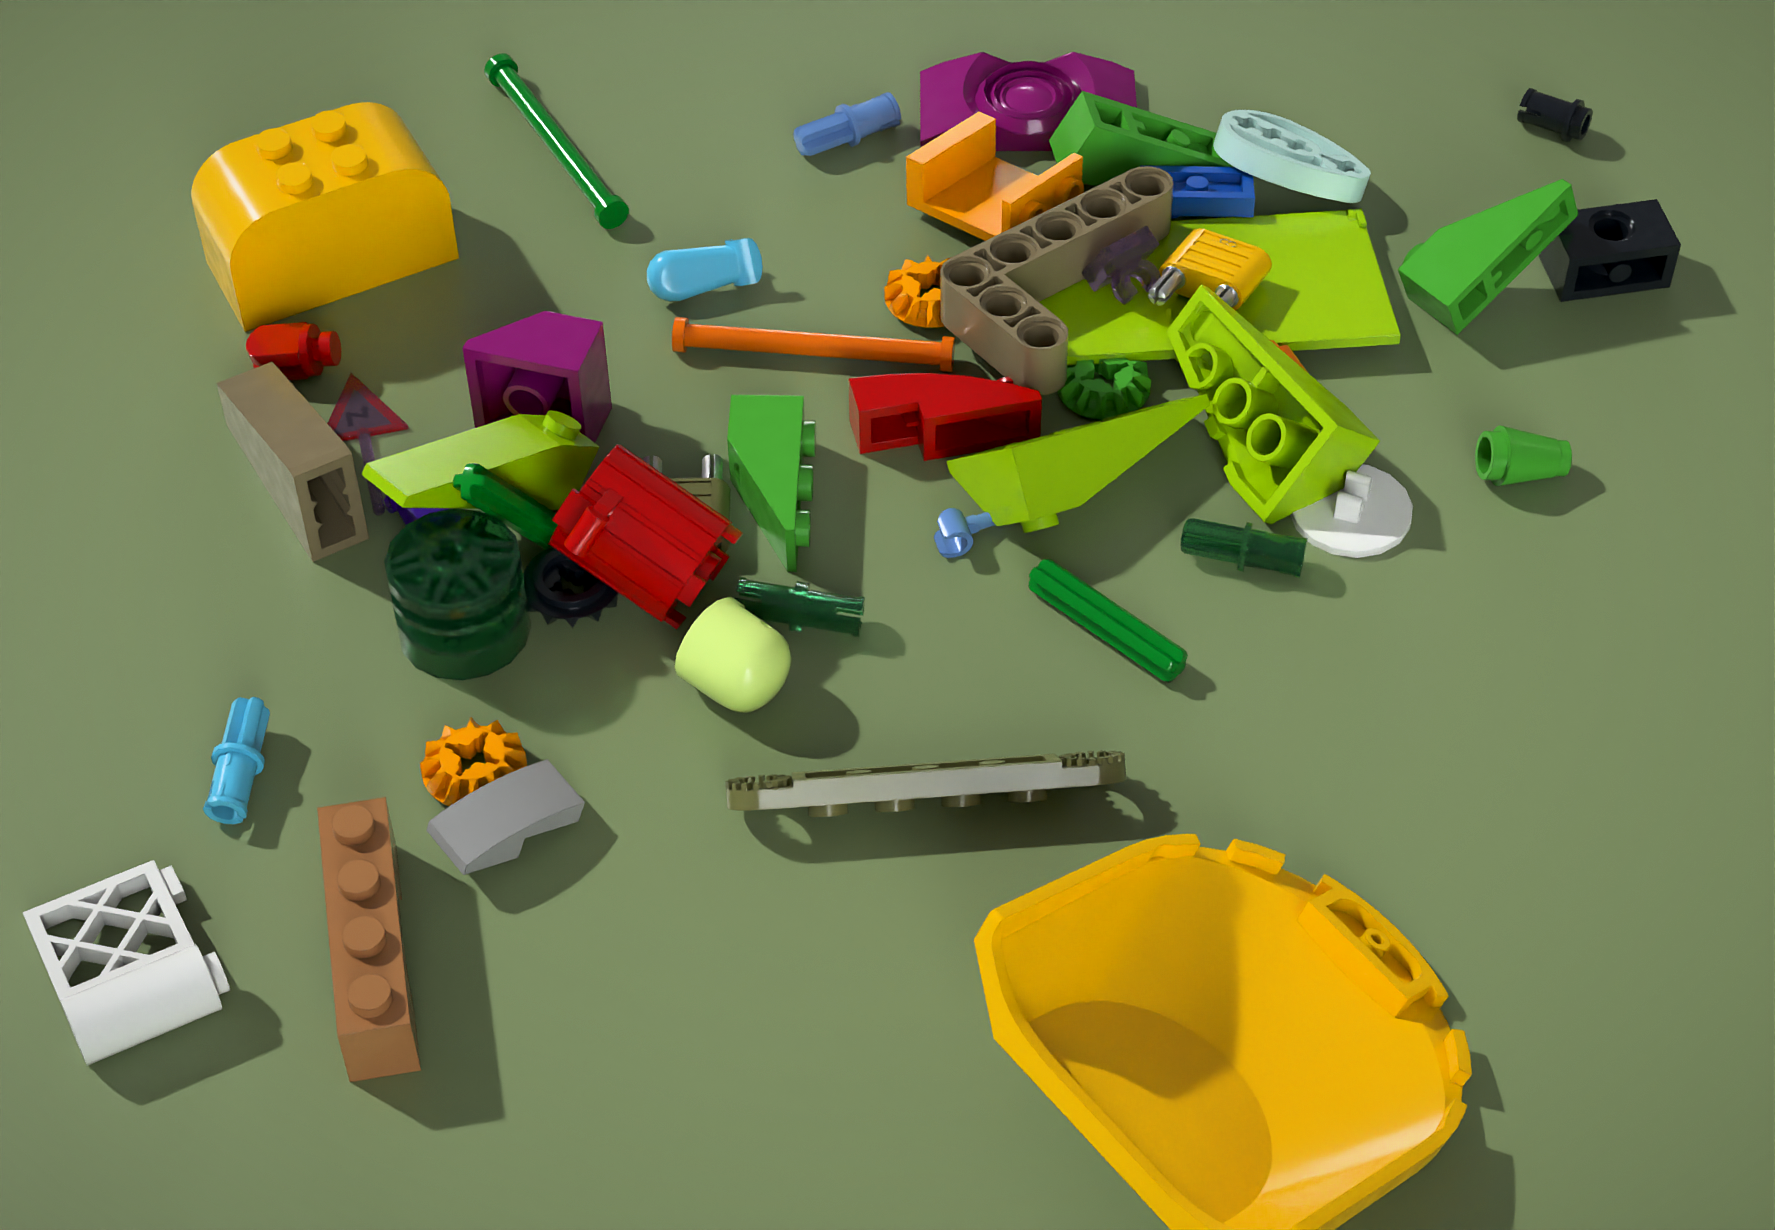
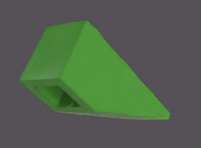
[727,394,816,572]

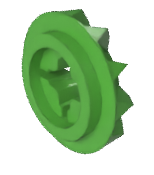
[1057,358,1151,420]

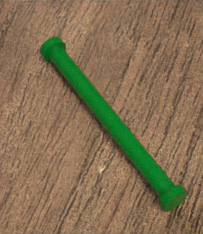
[484,53,629,229]

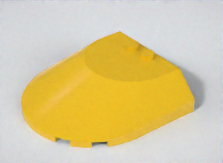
[974,834,1472,1230]

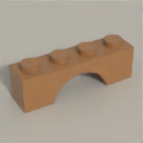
[317,797,421,1082]

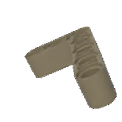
[940,166,1174,395]

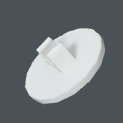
[1290,464,1413,558]

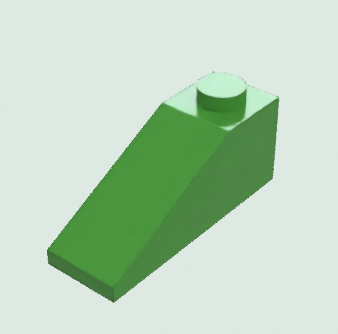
[1049,91,1232,186]
[1398,179,1579,335]

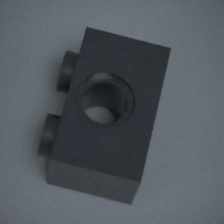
[1539,199,1681,302]

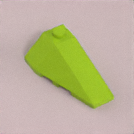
[1166,285,1380,524]
[947,394,1210,533]
[361,410,599,510]

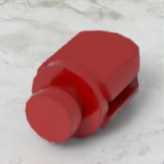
[246,322,341,380]

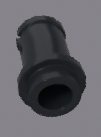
[1517,88,1593,142]

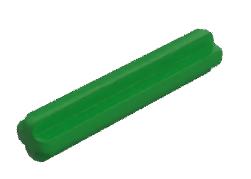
[453,463,558,549]
[1028,559,1188,682]

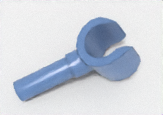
[934,508,995,558]

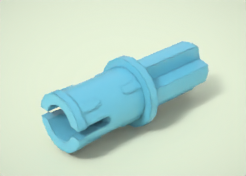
[203,697,270,824]

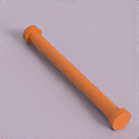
[672,317,955,372]

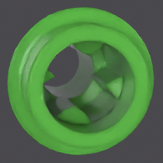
[1475,425,1572,486]

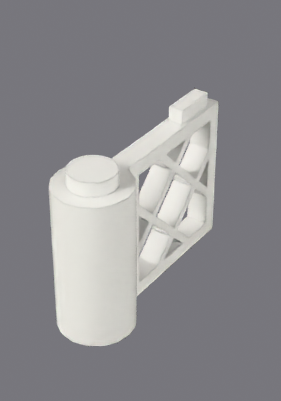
[23,860,230,1066]

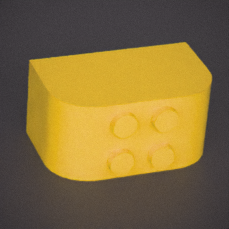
[191,102,459,332]

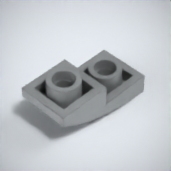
[426,759,585,875]

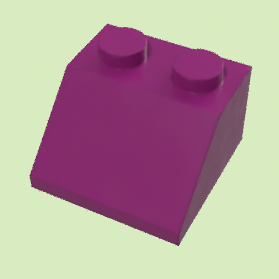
[462,311,612,443]

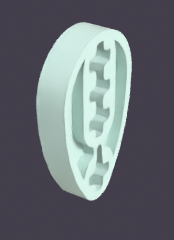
[1213,110,1371,203]

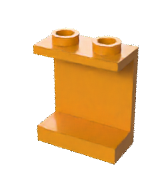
[906,112,1084,241]

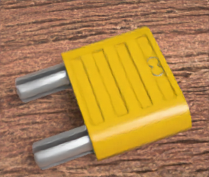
[1148,228,1272,310]

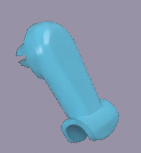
[647,238,763,301]

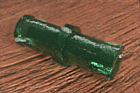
[735,577,865,637]

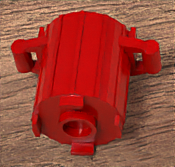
[549,444,743,630]

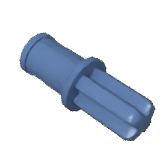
[793,92,901,156]

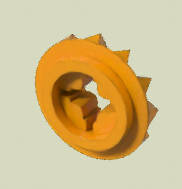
[884,255,950,328]
[420,717,527,806]

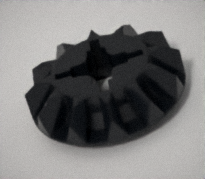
[521,547,618,628]

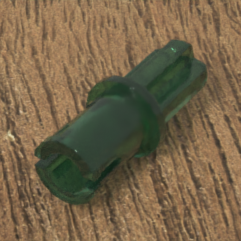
[1180,518,1308,578]

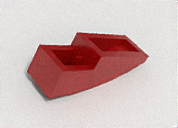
[849,373,1042,461]

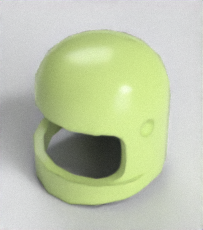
[674,597,792,713]

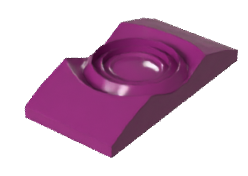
[920,52,1137,151]

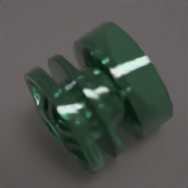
[384,508,531,681]

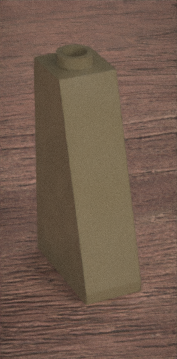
[216,362,369,562]

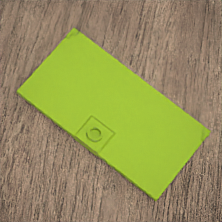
[1039,208,1401,366]

